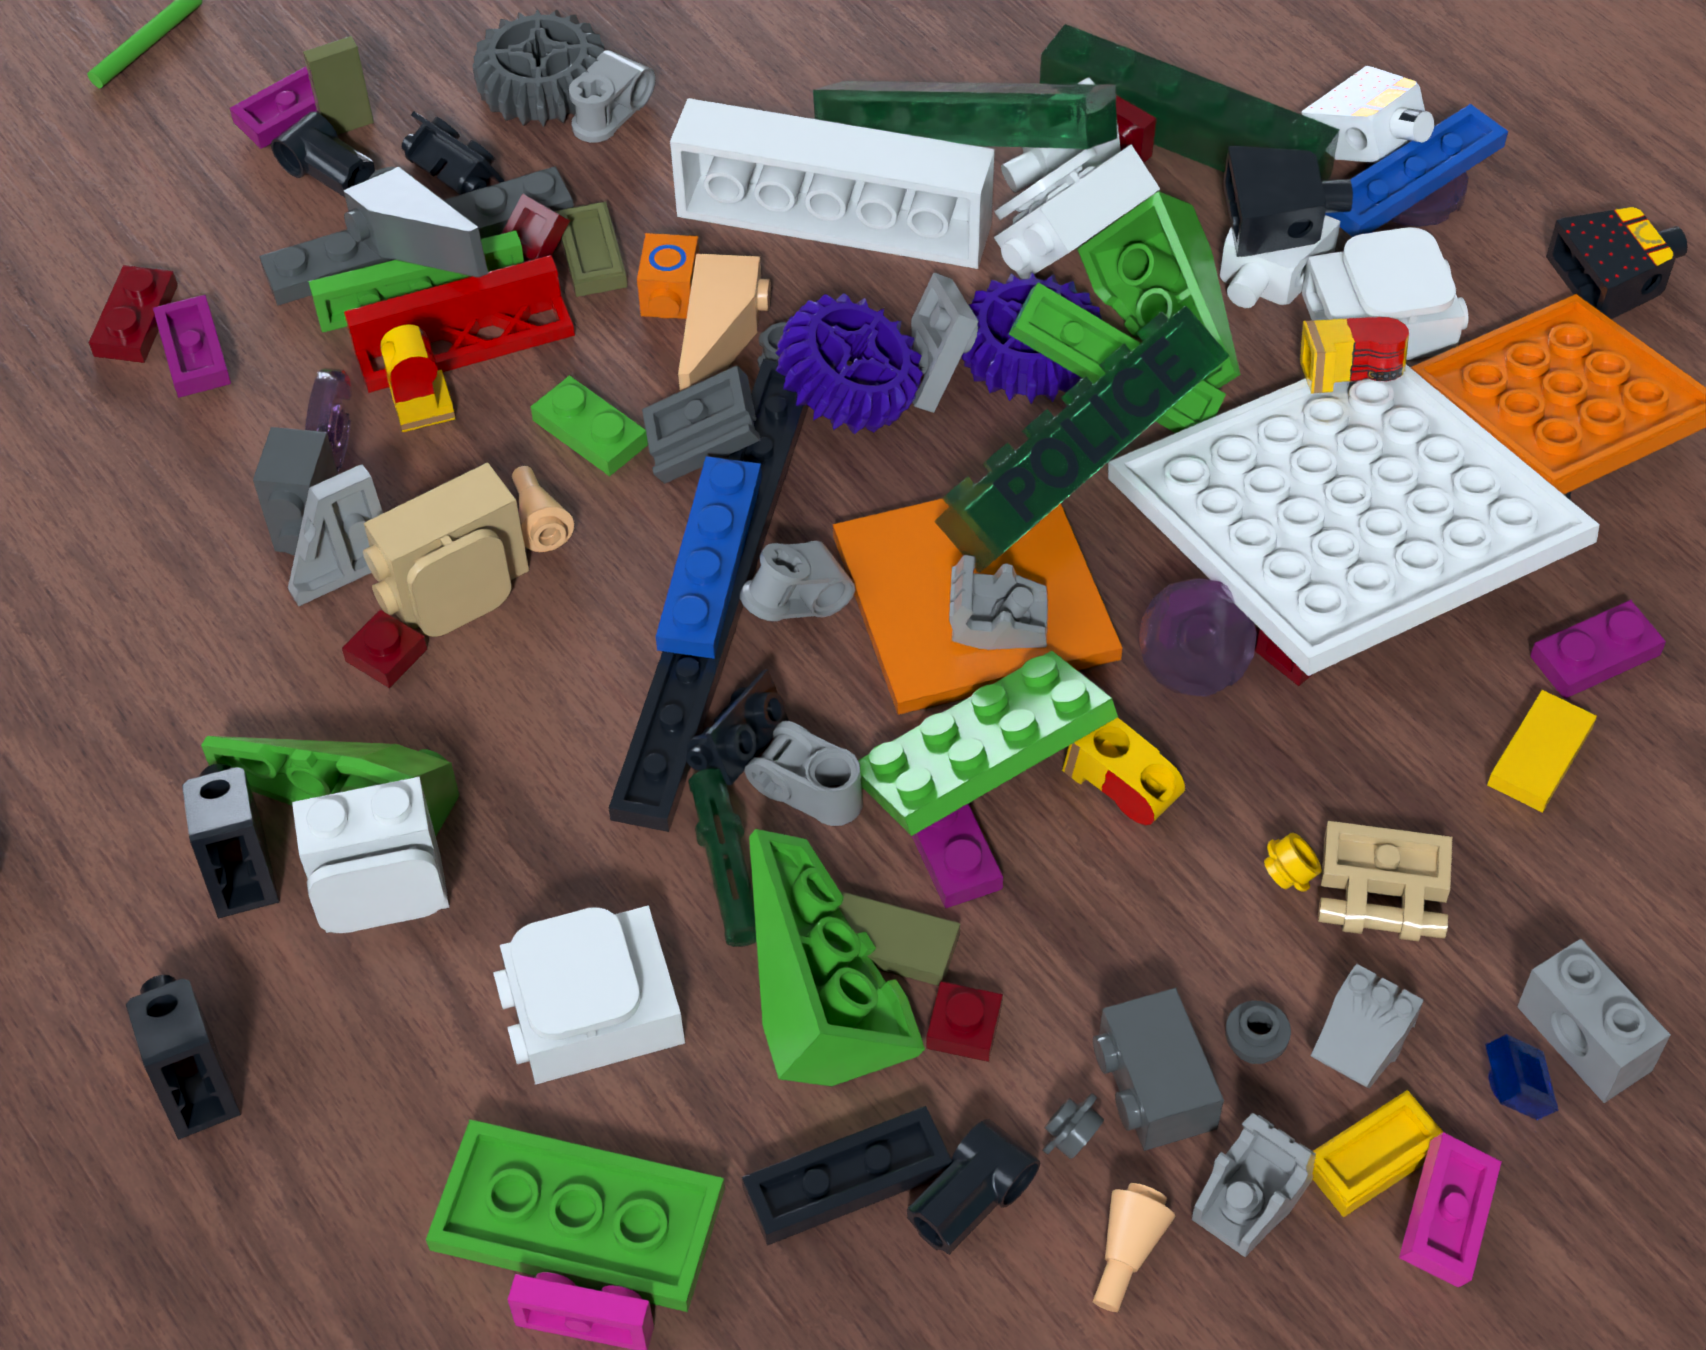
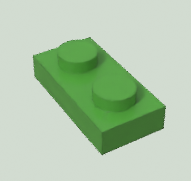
[530,375,648,477]

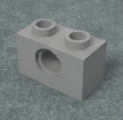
[1517,939,1671,1103]

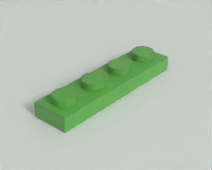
[308,231,524,333]
[1009,282,1226,433]

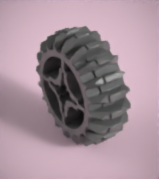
[472,9,605,127]

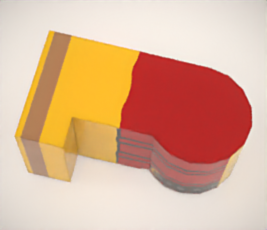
[1300,317,1409,394]
[381,325,455,432]
[1062,717,1185,825]

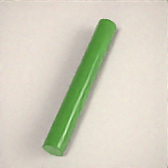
[87,0,202,88]

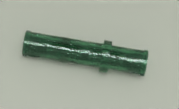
[688,769,757,947]

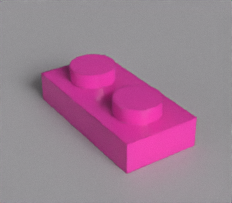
[1399,1132,1502,1288]
[507,1272,654,1350]

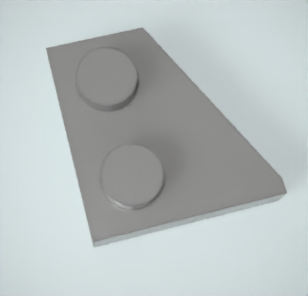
[911,273,978,413]
[288,464,383,606]

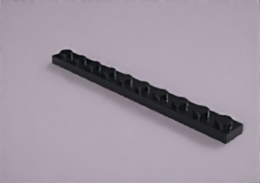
[608,359,809,832]

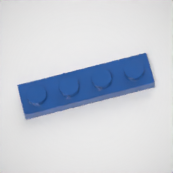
[1325,104,1508,237]
[656,456,762,659]

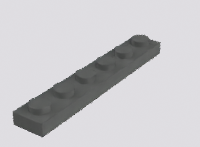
[259,166,574,306]

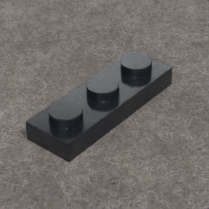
[742,1106,953,1246]

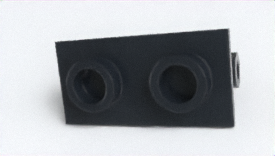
[401,111,505,195]
[686,669,789,785]

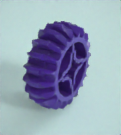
[961,271,1102,404]
[776,293,923,434]

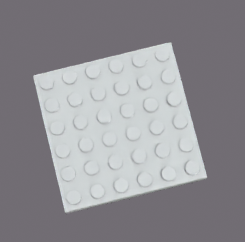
[1108,365,1600,676]

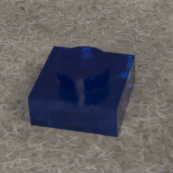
[1485,1034,1559,1120]

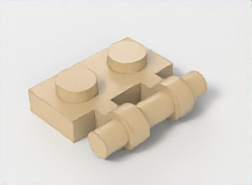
[1318,821,1453,942]

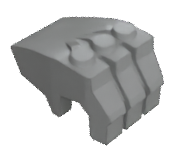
[949,555,1048,650]
[1311,964,1423,1088]
[1192,1113,1316,1257]

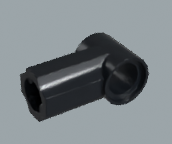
[271,112,375,198]
[907,1119,1040,1255]

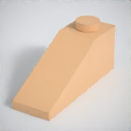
[678,254,771,391]

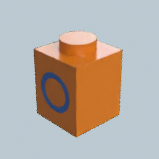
[637,233,700,319]

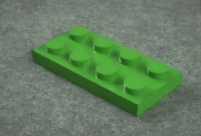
[858,651,1118,836]
[426,1119,725,1312]

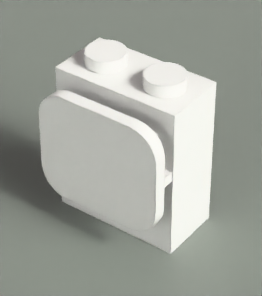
[994,145,1160,280]
[1302,227,1468,360]
[292,777,449,933]
[493,905,685,1085]

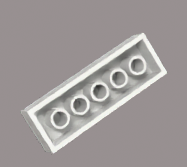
[670,98,994,269]

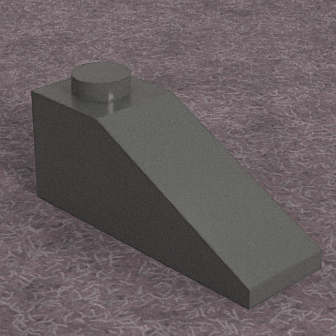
[343,167,488,278]

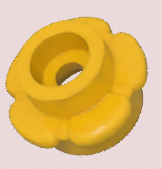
[1264,833,1322,892]

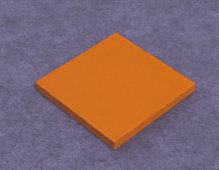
[1410,294,1706,495]
[833,476,1123,715]

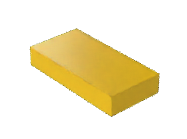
[1487,690,1597,813]
[1312,1090,1443,1218]

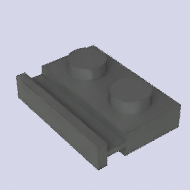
[642,365,760,484]

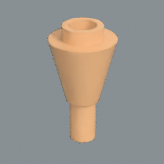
[512,466,574,552]
[1093,1183,1175,1312]

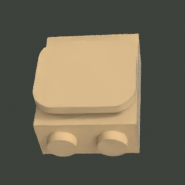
[363,462,529,637]

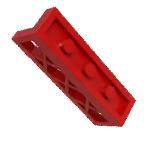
[344,255,575,393]

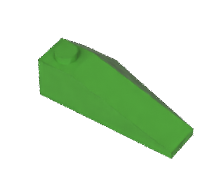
[1077,191,1241,389]
[201,736,459,836]
[749,829,925,1087]

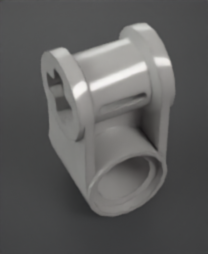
[569,50,655,143]
[740,541,855,621]
[744,721,863,826]

